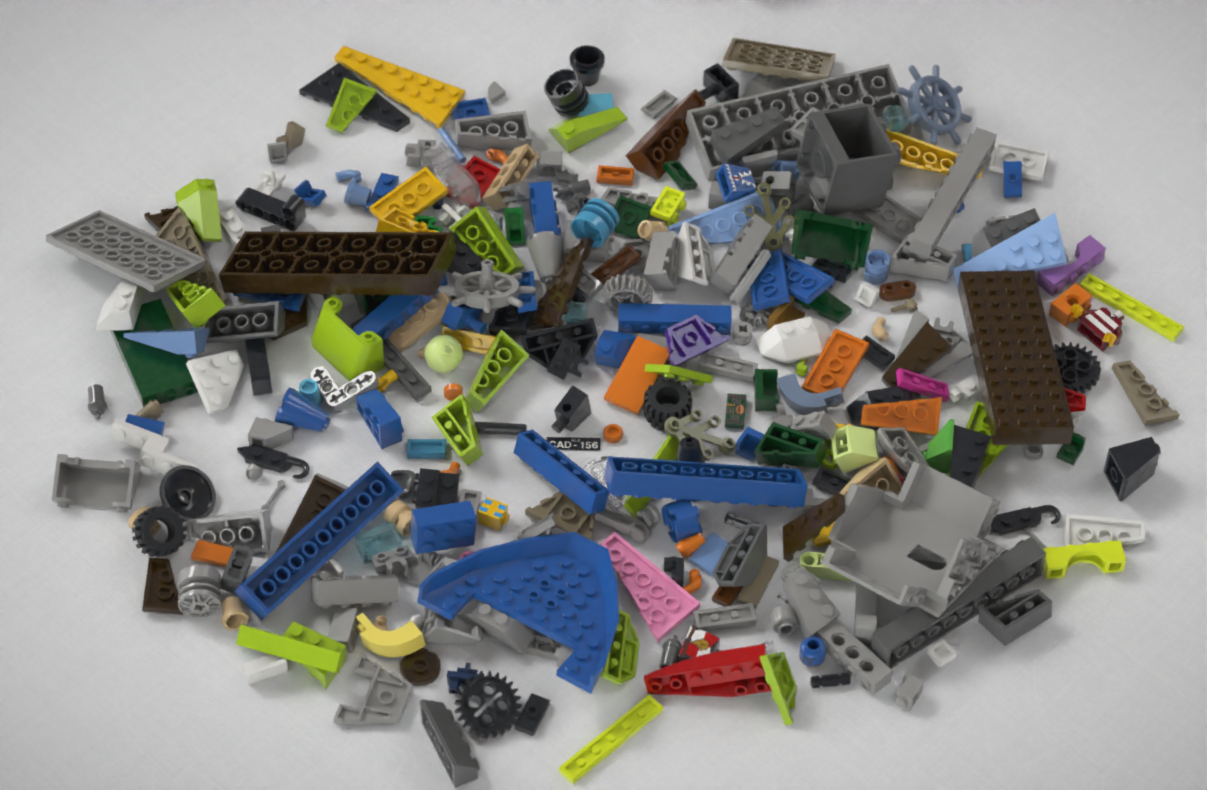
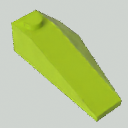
[549,107,628,153]

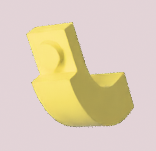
[356,613,426,657]

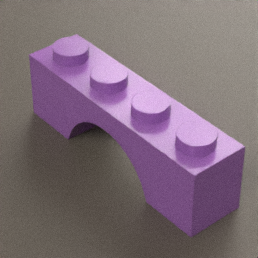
[1037,235,1106,296]

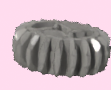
[602,273,653,313]

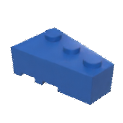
[529,181,561,236]

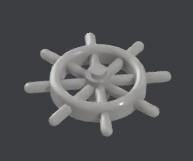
[438,260,536,313]

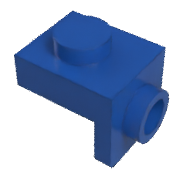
[294,180,327,207]

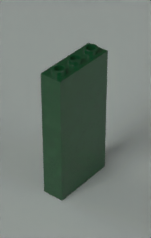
[110,298,198,407]

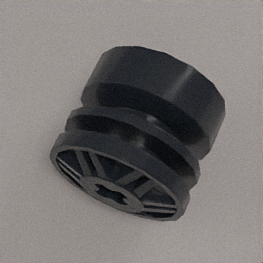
[544,69,589,117]

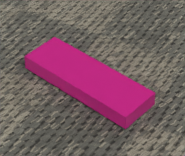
[896,368,950,402]

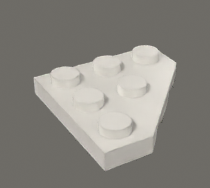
[186,349,244,414]

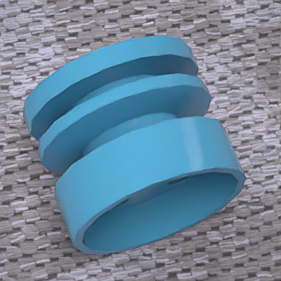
[570,198,620,248]

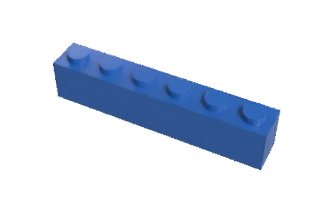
[352,274,448,341]
[618,303,732,335]
[513,429,609,515]

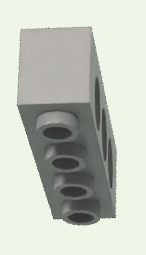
[817,619,892,695]

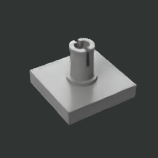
[517,513,557,540]

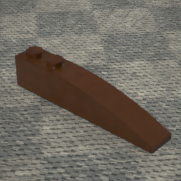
[626,89,706,180]

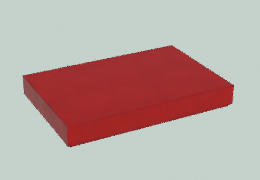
[446,156,501,209]

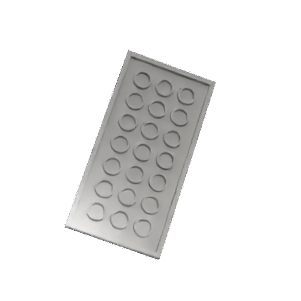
[46,210,206,292]

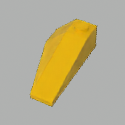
[376,207,438,232]

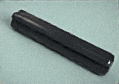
[475,422,527,435]

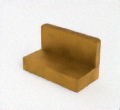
[767,295,805,330]

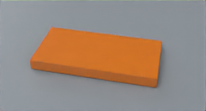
[801,328,869,393]
[604,335,669,415]

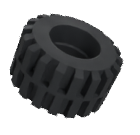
[644,379,692,430]
[132,505,187,557]

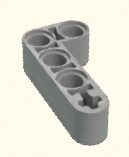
[854,582,877,645]

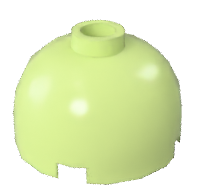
[424,334,463,374]

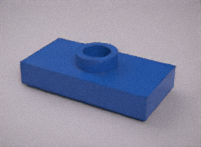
[1003,161,1022,198]

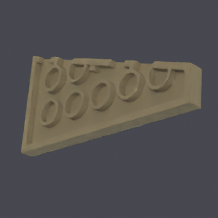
[156,207,229,305]

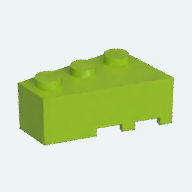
[283,621,347,689]

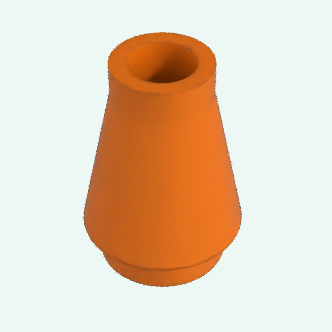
[675,532,706,558]

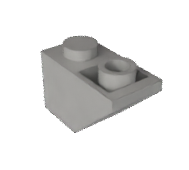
[248,417,294,449]

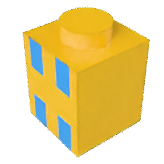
[478,497,510,531]

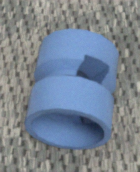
[864,250,890,285]

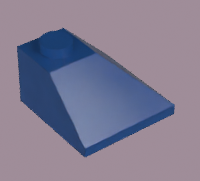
[595,330,641,369]

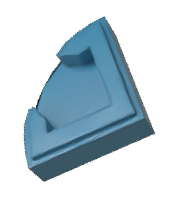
[961,244,972,262]

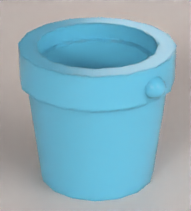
[299,379,323,406]

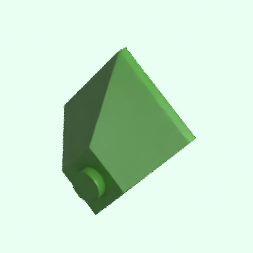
[923,419,954,473]

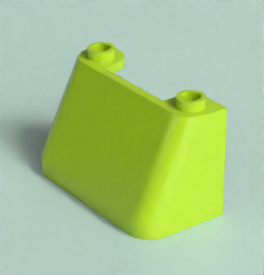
[311,295,385,382]

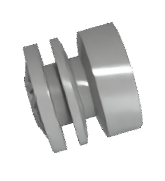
[178,565,221,617]

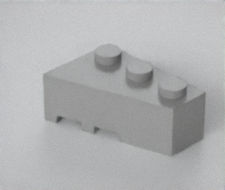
[643,231,680,291]

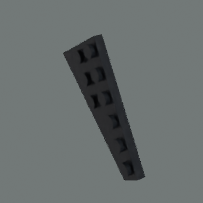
[299,63,410,132]

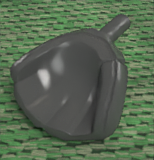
[391,470,416,498]

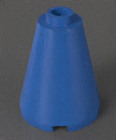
[275,387,331,432]

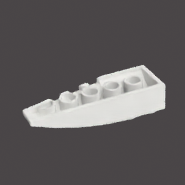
[95,278,146,331]

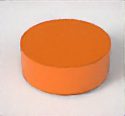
[444,383,463,401]
[603,424,623,443]

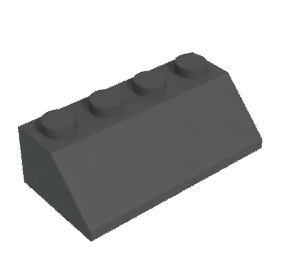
[205,301,286,343]
[420,699,480,788]

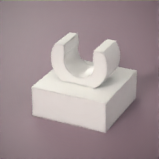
[855,282,880,308]
[927,639,957,667]

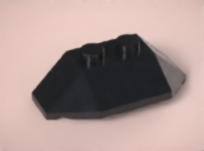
[520,318,598,369]
[846,386,922,431]

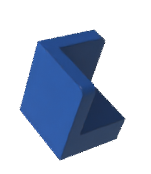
[735,426,765,461]

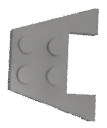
[896,310,973,379]
[334,654,413,724]

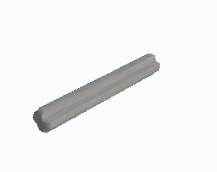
[729,249,771,306]

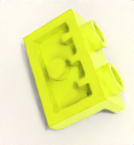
[650,186,687,227]

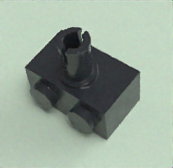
[698,63,739,103]

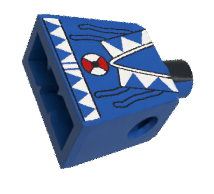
[716,163,761,202]

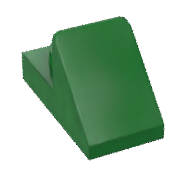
[504,207,526,245]

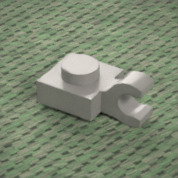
[773,403,794,428]

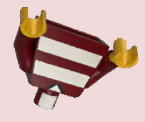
[1069,303,1124,352]

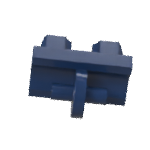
[447,662,479,694]

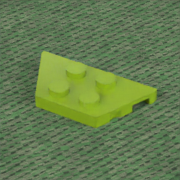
[760,652,797,725]

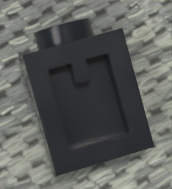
[664,556,684,588]

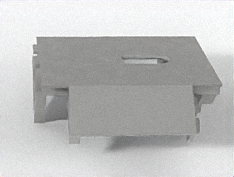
[821,461,1004,617]

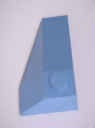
[123,327,209,358]

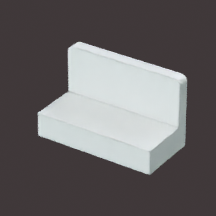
[242,654,288,685]

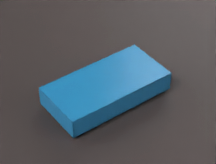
[407,439,447,459]

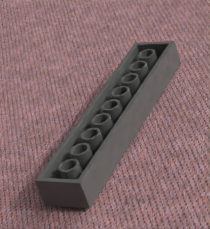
[870,537,1046,669]

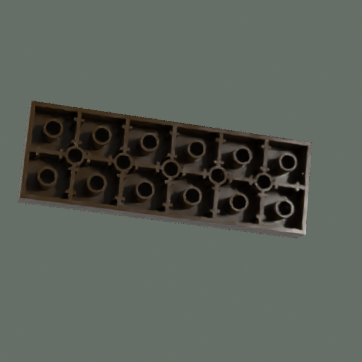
[219,231,457,296]
[958,270,1074,445]

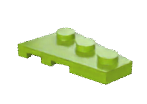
[326,78,378,133]
[644,364,713,386]

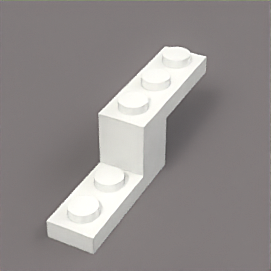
[109,418,199,474]

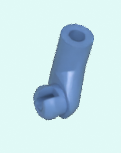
[335,170,362,183]

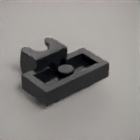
[812,258,853,289]
[547,338,590,380]

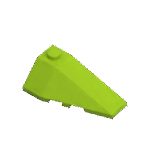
[175,178,222,242]

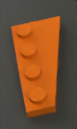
[861,397,942,436]

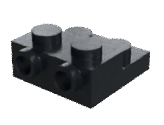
[489,304,536,338]
[412,468,460,509]

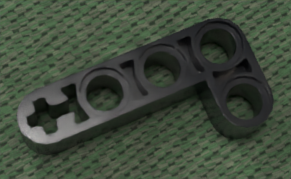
[235,188,306,231]
[245,338,272,396]

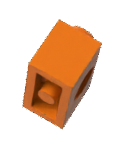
[1049,283,1093,327]

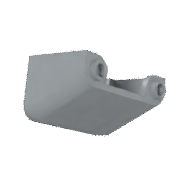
[52,454,141,513]
[421,557,484,646]

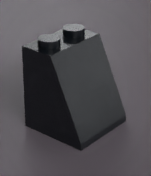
[1103,437,1161,502]

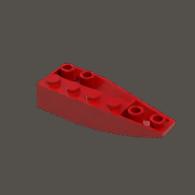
[644,644,772,697]

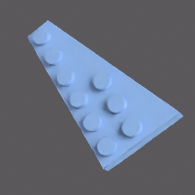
[667,188,787,244]
[953,213,1067,289]

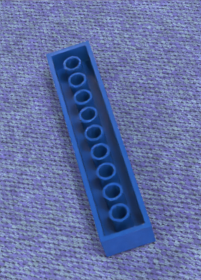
[604,456,808,508]
[234,461,404,621]

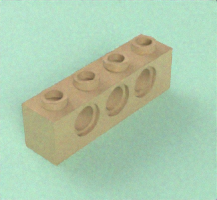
[482,144,539,211]

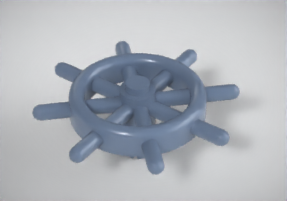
[898,65,972,145]

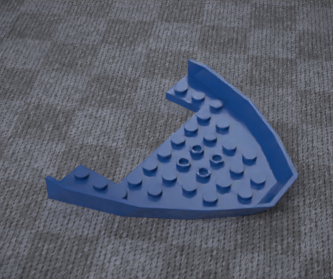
[417,532,619,694]

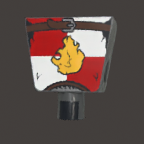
[678,625,722,662]

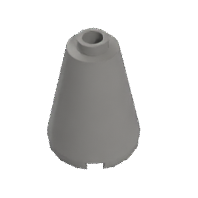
[527,231,564,285]

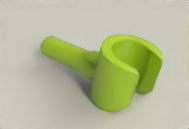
[795,358,808,377]

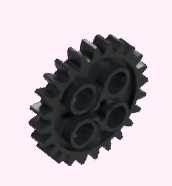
[1054,342,1101,394]
[454,671,522,739]

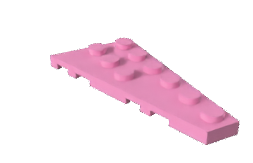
[601,532,700,643]

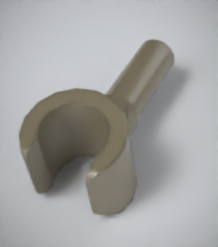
[891,298,918,313]

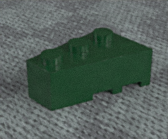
[754,422,827,468]

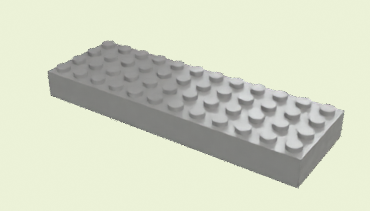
[685,64,913,181]

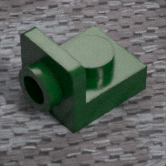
[1056,432,1086,466]

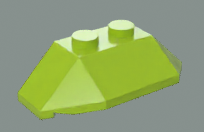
[600,610,640,685]

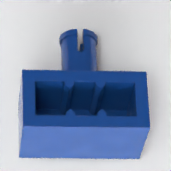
[441,301,488,334]

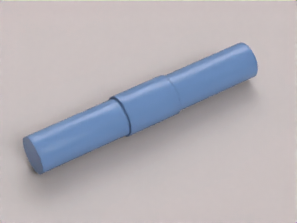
[438,127,466,163]

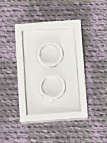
[989,140,1049,182]

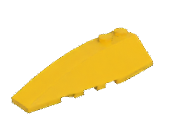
[886,128,984,178]

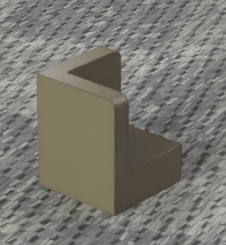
[276,121,306,149]

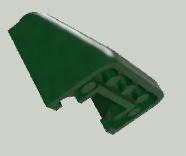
[791,209,873,270]

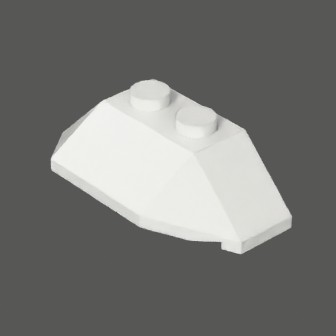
[677,222,715,286]
[756,316,832,363]

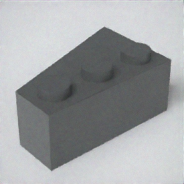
[979,589,1052,646]

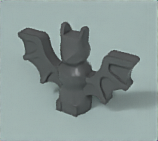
[553,169,591,213]

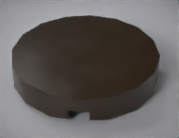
[400,648,441,686]

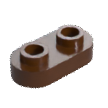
[879,280,916,302]

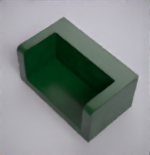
[754,369,779,411]

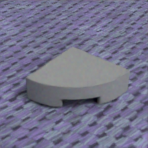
[488,81,506,103]

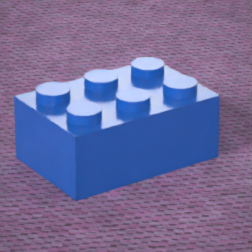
[410,501,476,554]

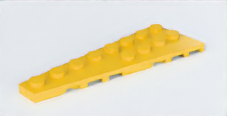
[334,46,466,129]

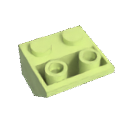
[831,425,879,473]

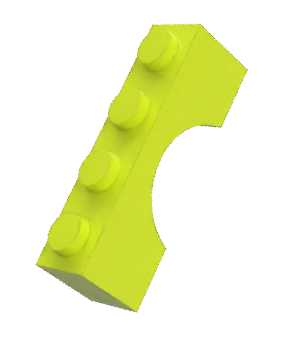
[1043,540,1126,580]

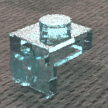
[565,302,588,324]

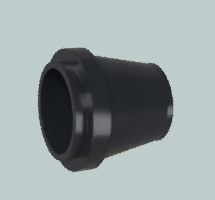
[570,45,605,86]

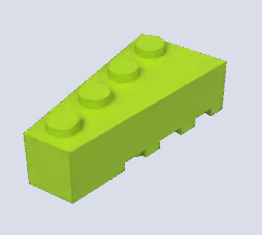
[449,206,525,275]
[165,279,226,329]
[465,330,530,413]

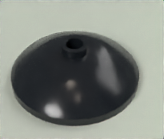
[159,465,216,522]

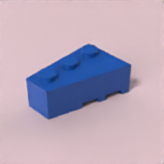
[356,389,404,450]

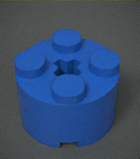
[661,499,703,542]

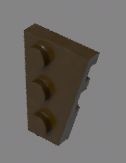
[142,557,183,615]

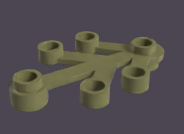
[744,182,794,252]
[664,409,736,461]

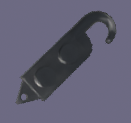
[237,443,310,479]
[990,505,1061,535]

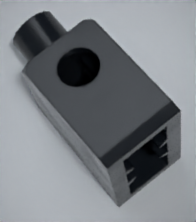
[551,386,592,433]

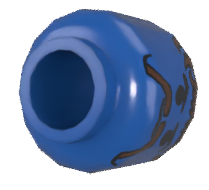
[799,637,826,667]

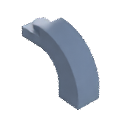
[777,373,844,415]

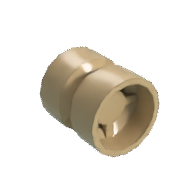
[384,500,412,537]

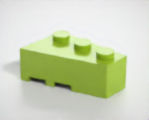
[431,394,483,466]

